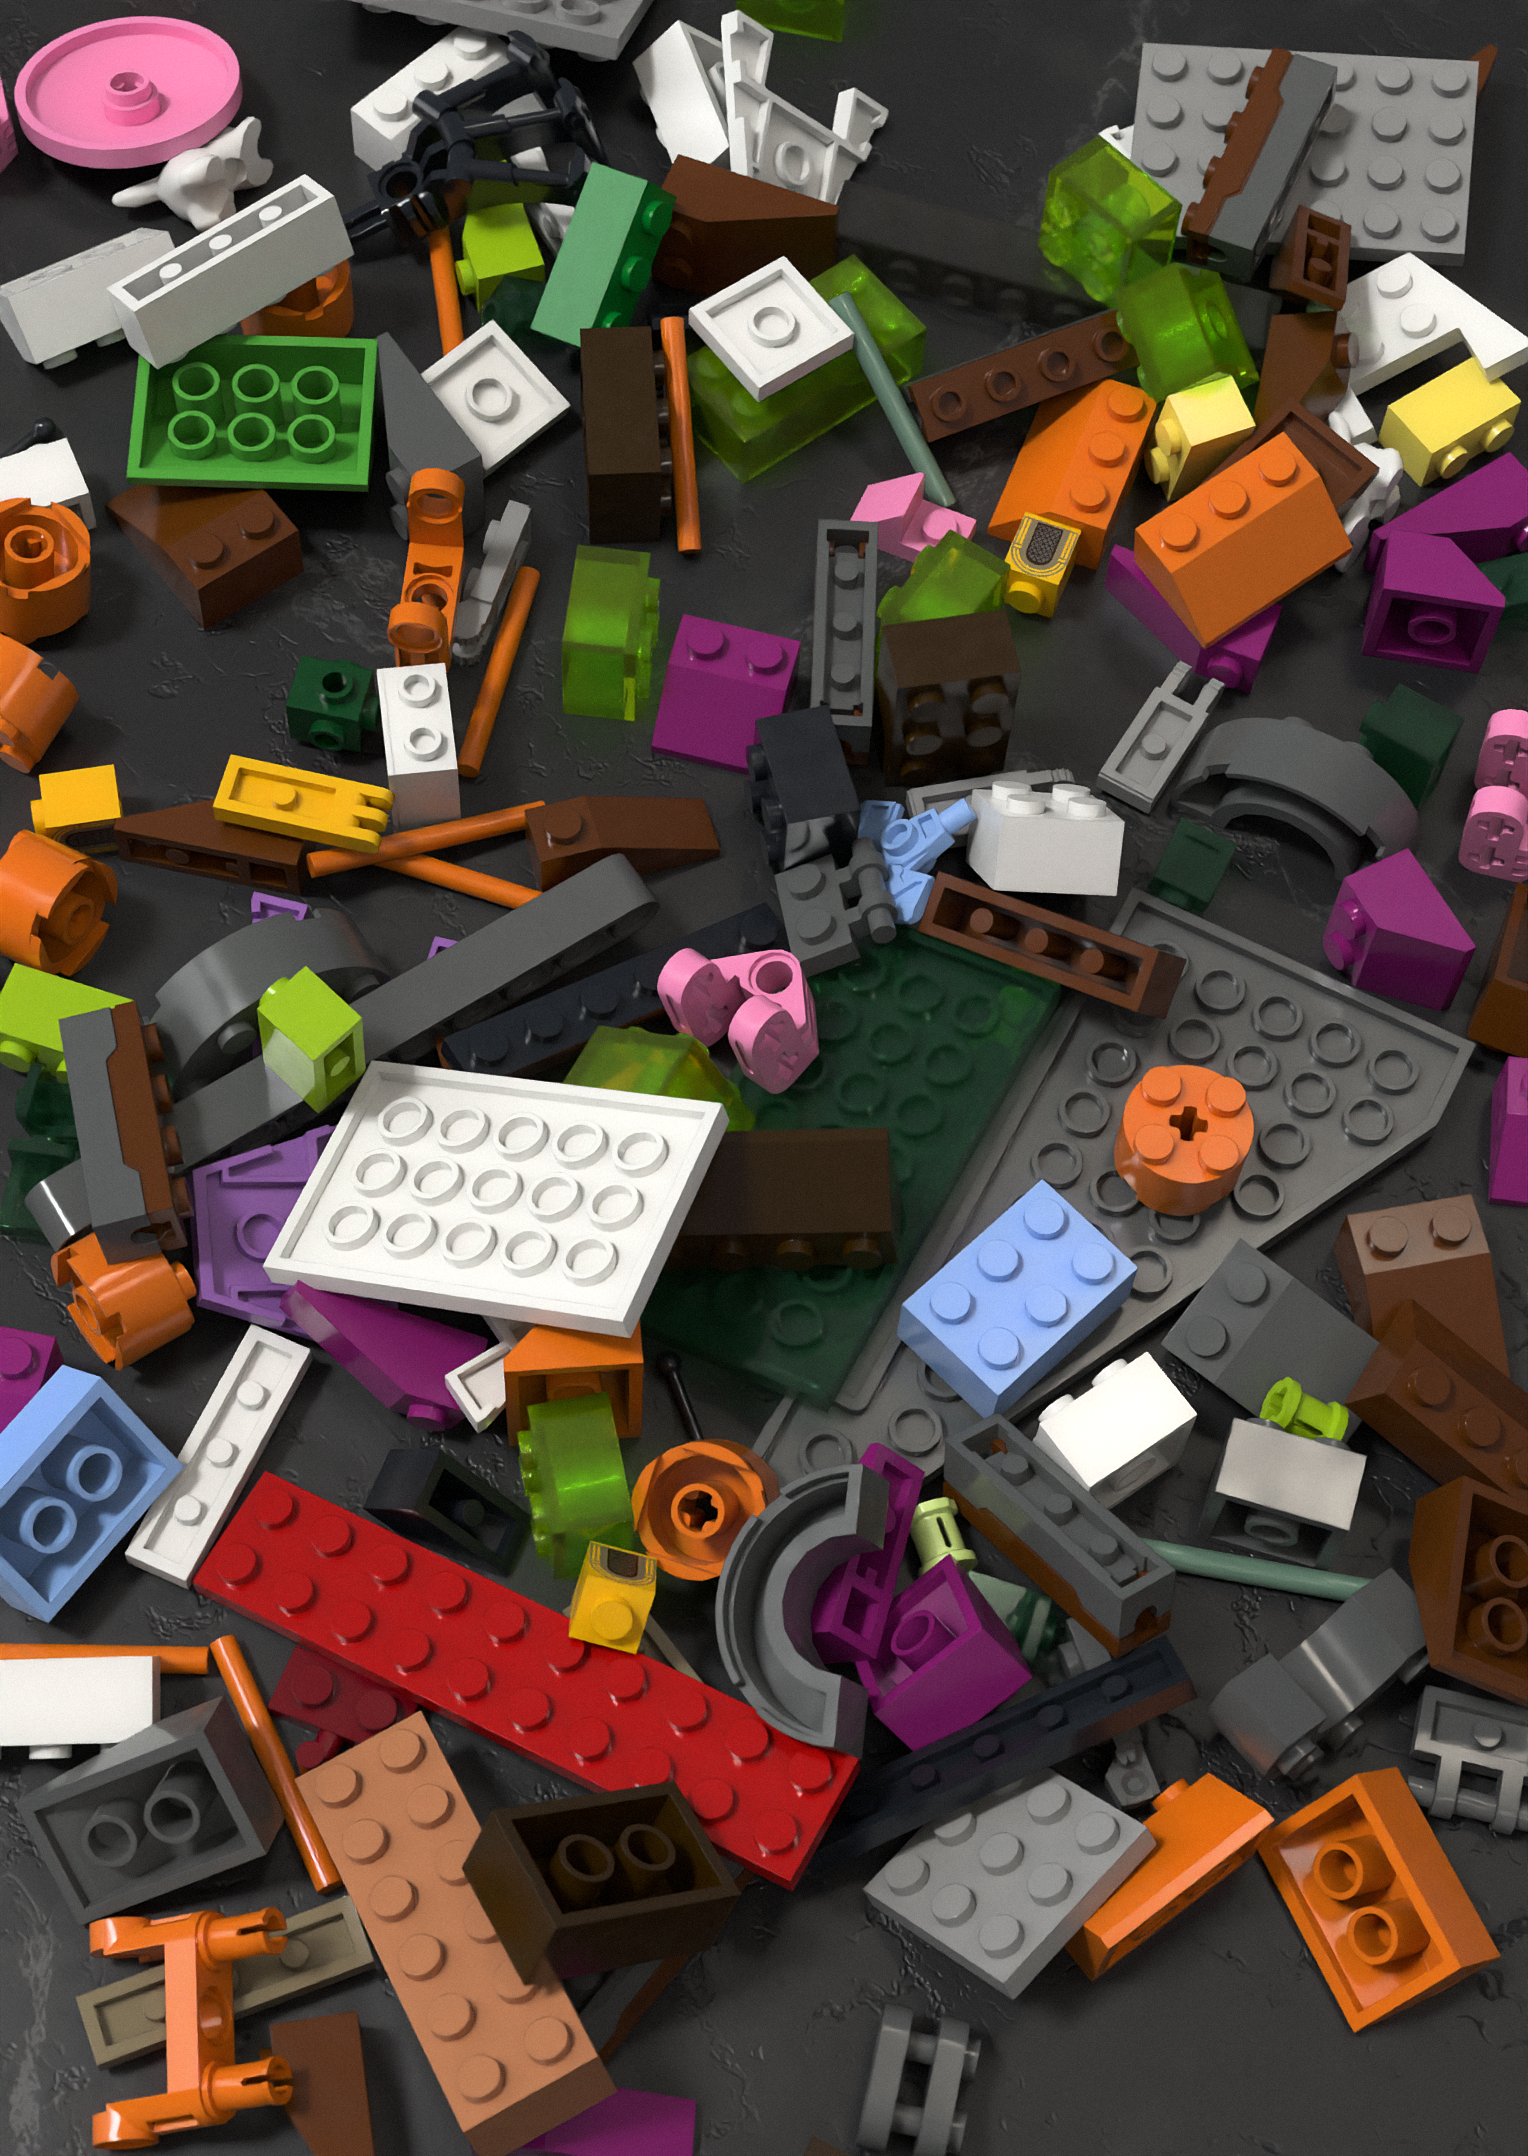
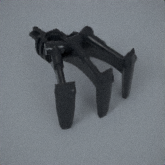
[341,30,612,248]

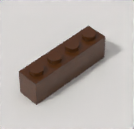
[917,871,1187,1019]

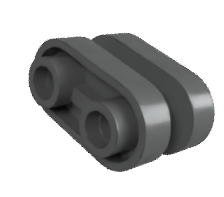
[855,2002,981,2156]

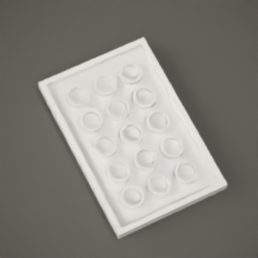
[263,1060,730,1338]

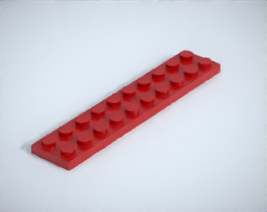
[191,1471,861,1892]

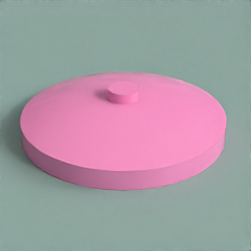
[14,16,243,169]

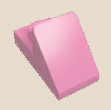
[850,472,977,578]

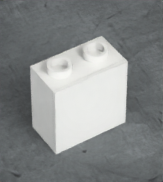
[377,663,461,834]

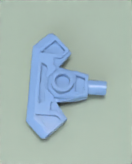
[858,797,978,925]

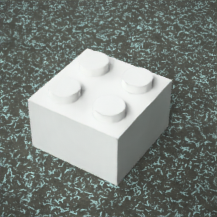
[965,781,1125,896]
[1032,1352,1198,1510]

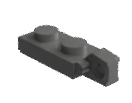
[1057,1618,1161,1812]

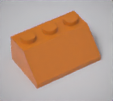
[987,377,1161,571]
[1134,431,1352,649]
[503,1319,643,1447]
[1257,1767,1501,2033]
[1064,1772,1274,1982]

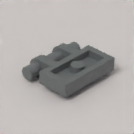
[774,837,898,978]
[1405,1684,1528,1835]

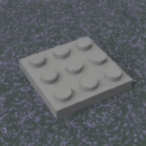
[863,1767,1157,2000]

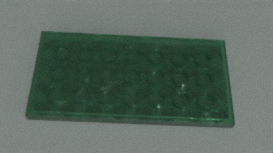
[640,906,1062,1413]

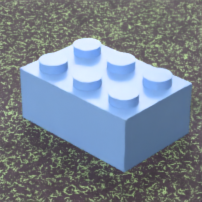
[897,1179,1138,1419]
[0,1365,184,1623]

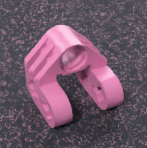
[1458,709,1528,883]
[657,948,819,1094]

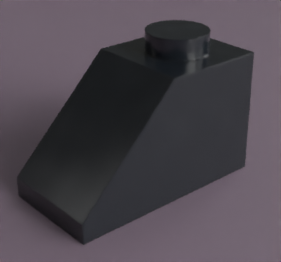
[363,1449,532,1576]

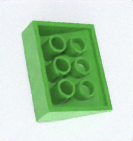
[126,334,381,492]

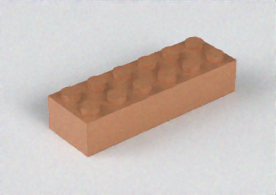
[294,1710,618,2156]

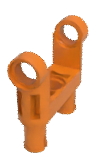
[387,468,465,675]
[90,1907,293,2150]

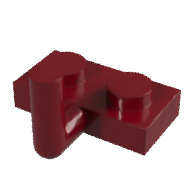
[267,1645,422,1776]

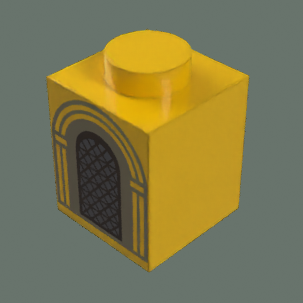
[997,511,1081,618]
[31,764,124,855]
[568,1540,657,1654]

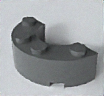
[1168,716,1422,882]
[142,908,392,1104]
[715,1464,890,1760]
[1207,1567,1430,1782]

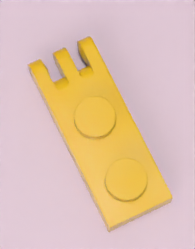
[213,754,395,854]

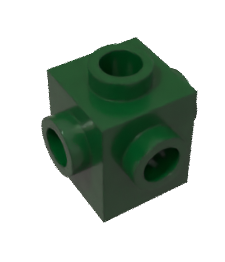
[285,655,381,753]

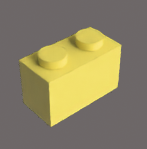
[1377,357,1522,488]
[1144,375,1256,502]

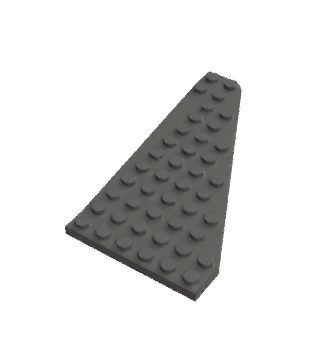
[752,887,1476,1495]

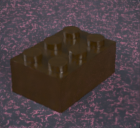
[580,326,673,544]
[872,609,1022,787]
[462,1781,741,1987]

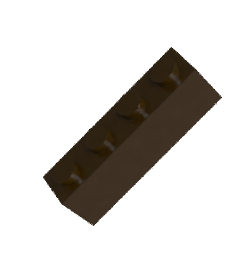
[661,1128,902,1273]

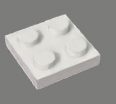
[689,256,854,402]
[420,319,571,479]

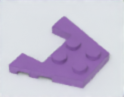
[187,1124,399,1341]

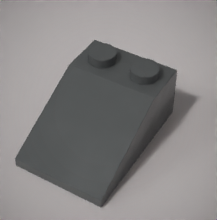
[377,332,485,540]
[1160,1237,1379,1444]
[15,1695,286,1926]

